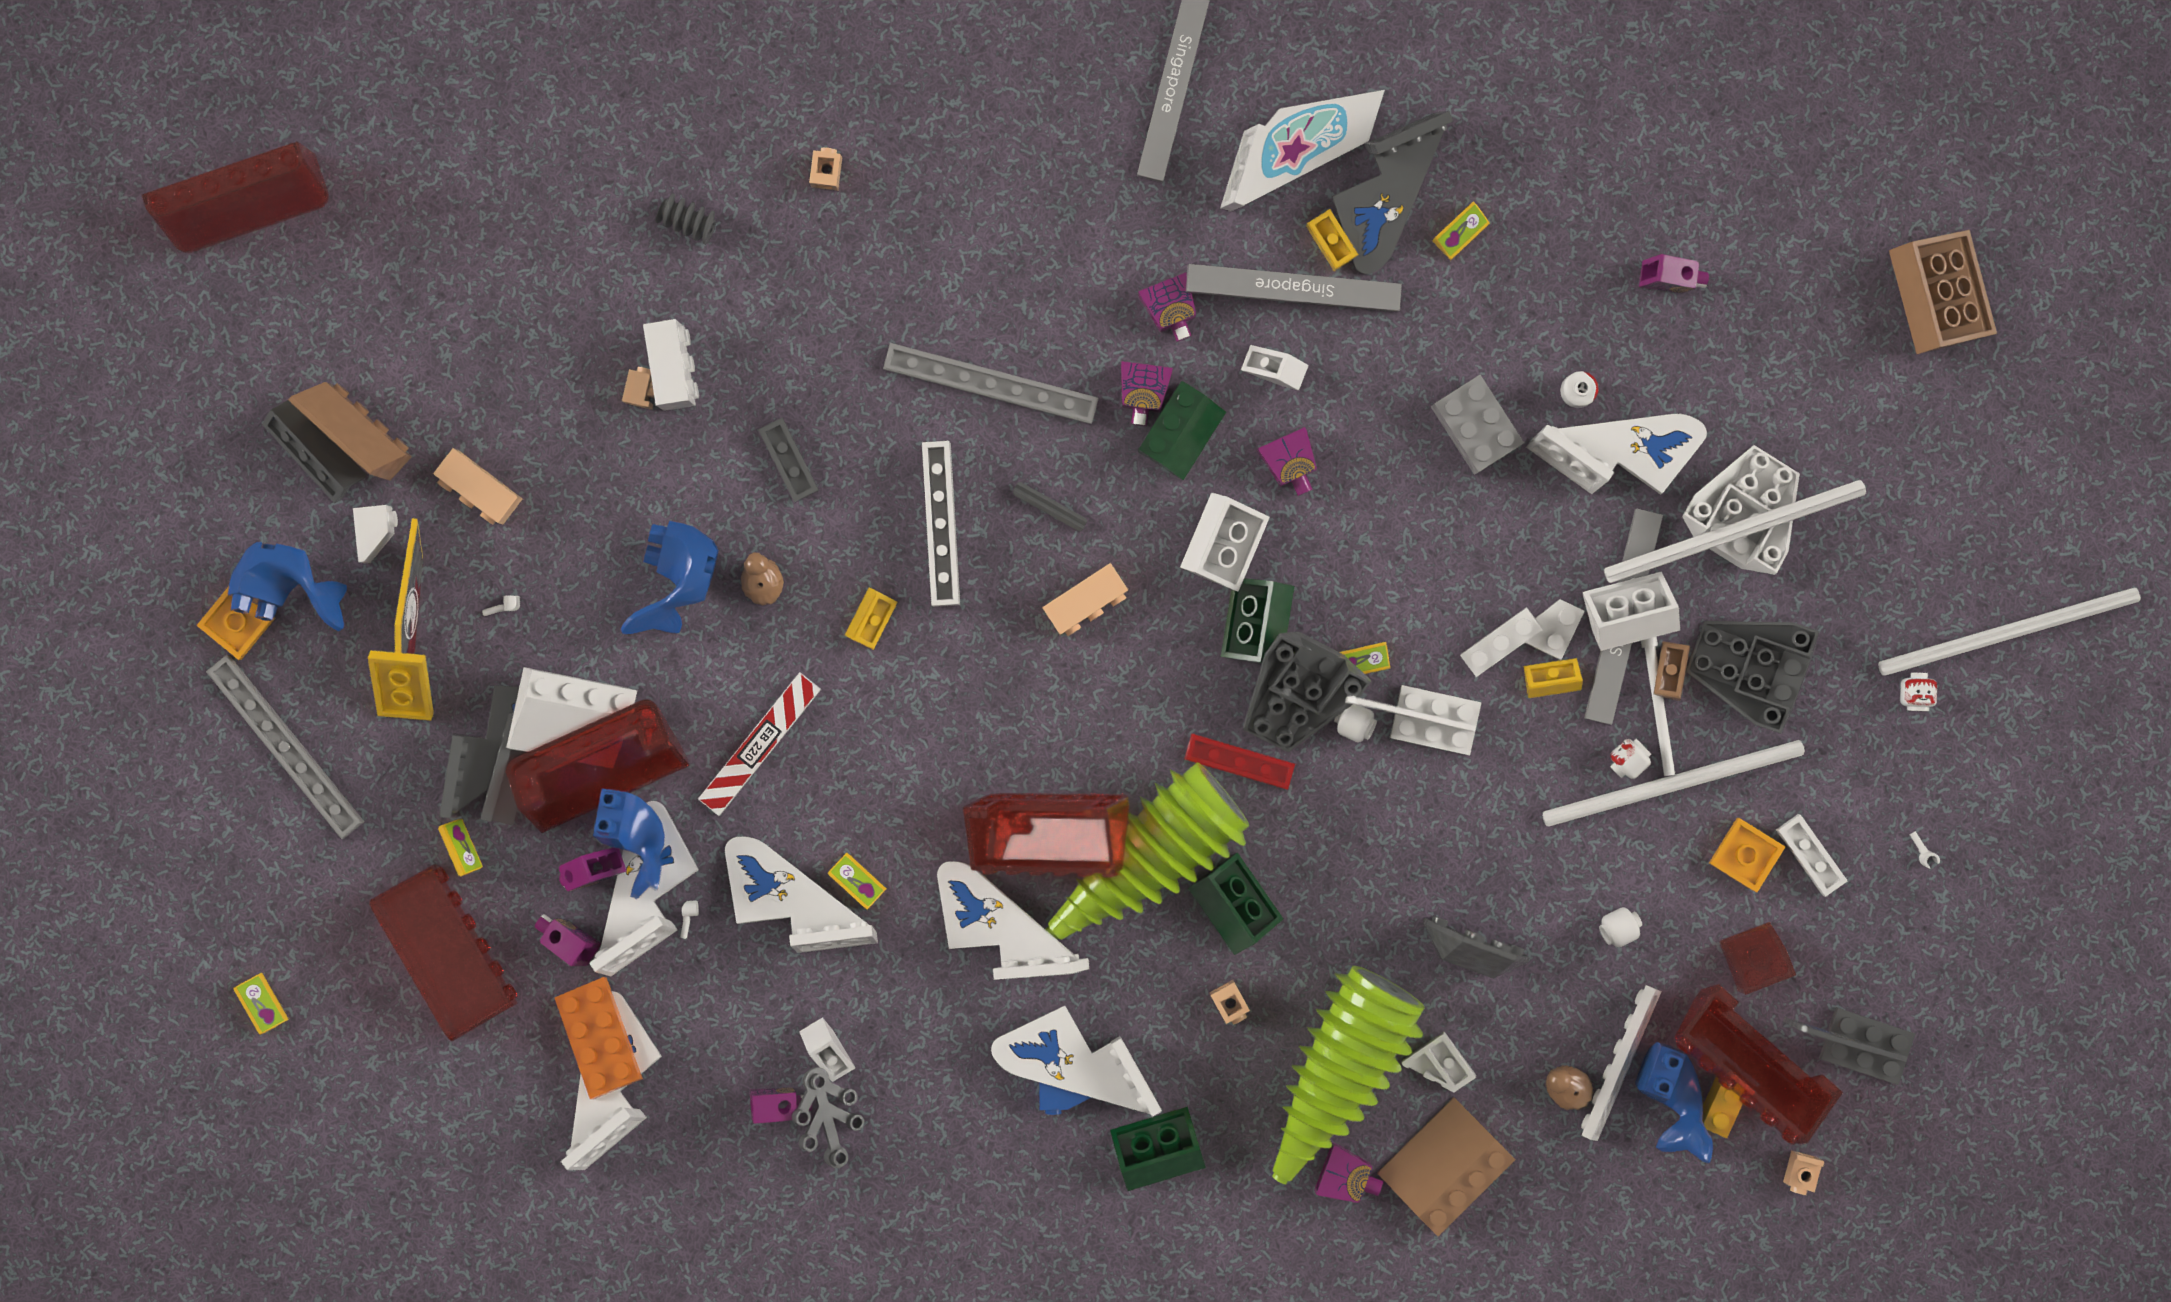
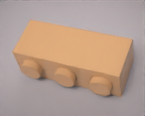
[433,448,522,525]
[1042,563,1128,636]

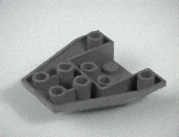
[1686,621,1819,734]
[1243,631,1371,752]
[1423,915,1530,979]

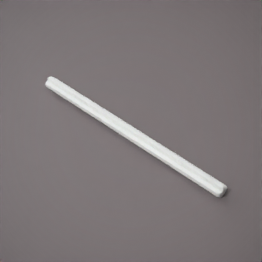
[1604,480,1866,583]
[1878,588,2140,675]
[1543,740,1805,827]

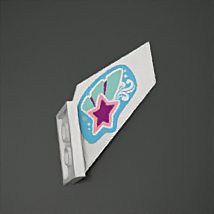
[1220,90,1384,211]

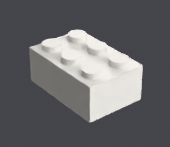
[643,319,699,411]

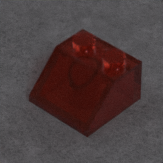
[1719,922,1796,995]

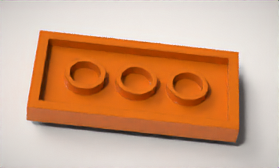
[554,977,643,1100]

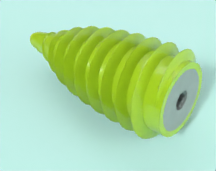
[1045,762,1250,940]
[1272,966,1425,1185]

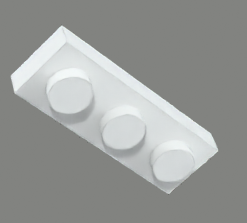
[1460,607,1543,677]
[1776,814,1847,897]

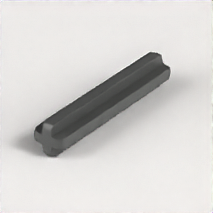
[1013,482,1087,531]

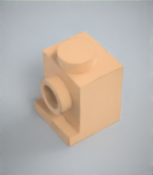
[809,148,842,191]
[622,367,654,410]
[1209,980,1250,1025]
[1783,1150,1824,1195]

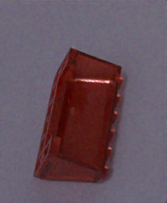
[141,141,329,253]
[506,699,690,833]
[963,793,1129,877]
[369,864,518,1042]
[1675,984,1843,1145]

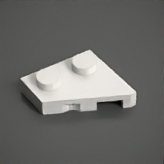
[1525,599,1584,660]
[1401,1031,1476,1093]

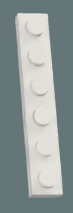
[1581,985,1661,1141]

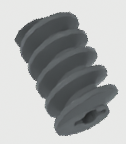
[655,193,716,245]

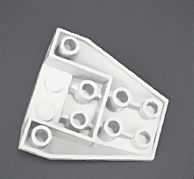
[1682,445,1800,575]

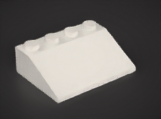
[506,667,637,768]

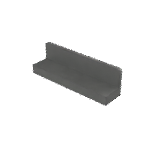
[262,400,366,503]
[480,712,533,825]

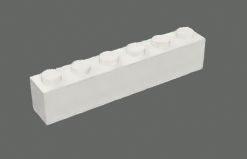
[922,441,960,607]

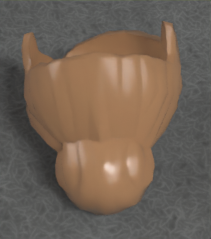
[741,552,784,606]
[1546,1065,1593,1110]

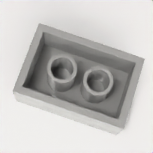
[1431,375,1524,475]

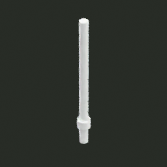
[1641,637,1675,776]

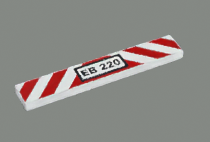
[698,672,821,816]

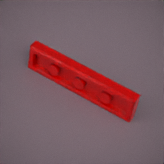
[1184,733,1295,790]

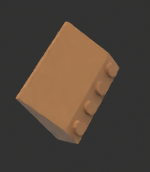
[1889,230,1997,354]
[288,382,412,480]
[1377,1097,1515,1236]

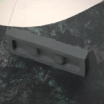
[758,418,819,503]

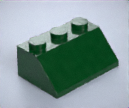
[1138,381,1226,480]
[1220,578,1295,663]
[1188,852,1283,955]
[1110,1106,1206,1191]

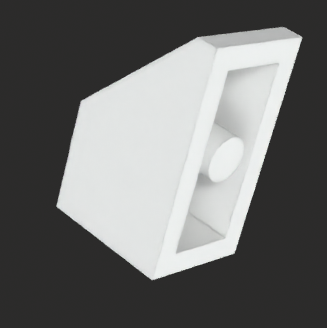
[1241,345,1309,390]
[353,505,398,563]
[799,1017,855,1082]

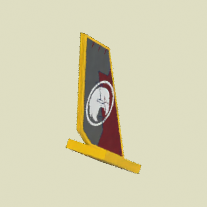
[368,518,433,721]

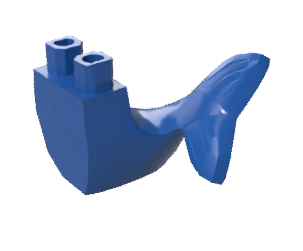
[621,521,719,634]
[228,542,347,631]
[593,789,665,899]
[1635,1042,1713,1163]

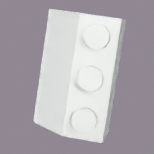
[1180,493,1270,592]
[1583,572,1680,651]

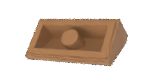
[1653,641,1690,701]

